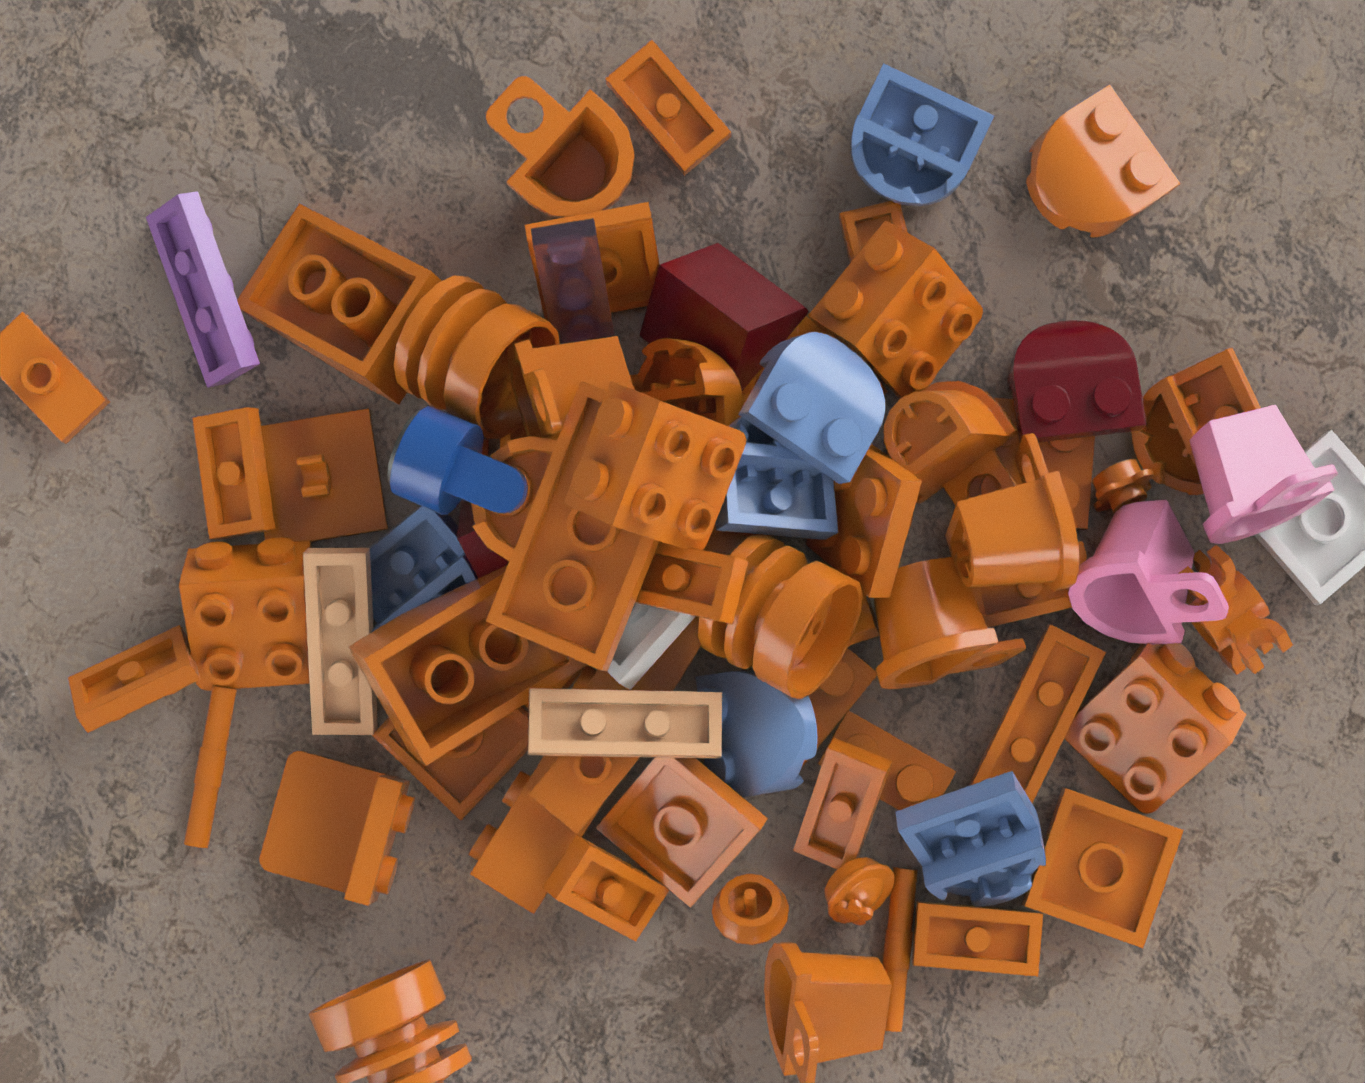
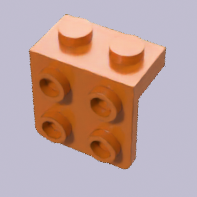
[808,220,983,398]
[564,381,746,550]
[179,537,312,691]
[1064,643,1247,814]
[259,751,415,906]

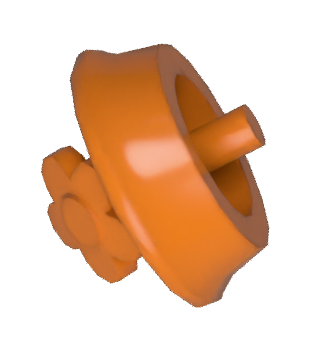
[825,857,894,925]
[712,874,789,945]

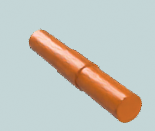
[184,686,237,848]
[882,867,918,1032]

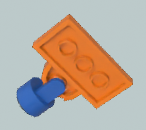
[387,381,659,671]

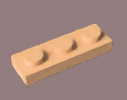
[303,548,378,735]
[528,688,722,759]

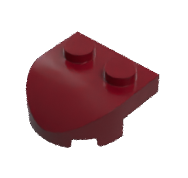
[1007,320,1147,443]

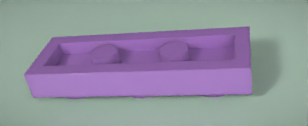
[146,191,260,388]

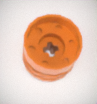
[393,275,560,439]
[698,534,863,699]
[309,959,472,1083]

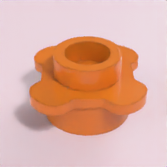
[1092,459,1154,513]

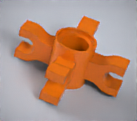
[1178,545,1293,675]

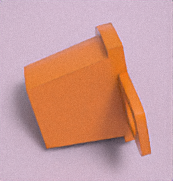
[486,76,635,219]
[507,336,634,441]
[884,381,1019,506]
[945,433,1079,591]
[874,557,1026,690]
[764,942,892,1083]

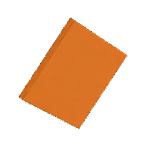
[261,408,388,542]

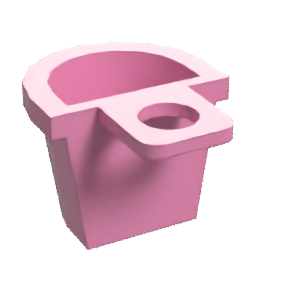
[1189,405,1338,544]
[1068,500,1229,645]

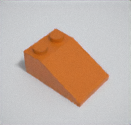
[237,203,442,405]
[348,565,587,766]

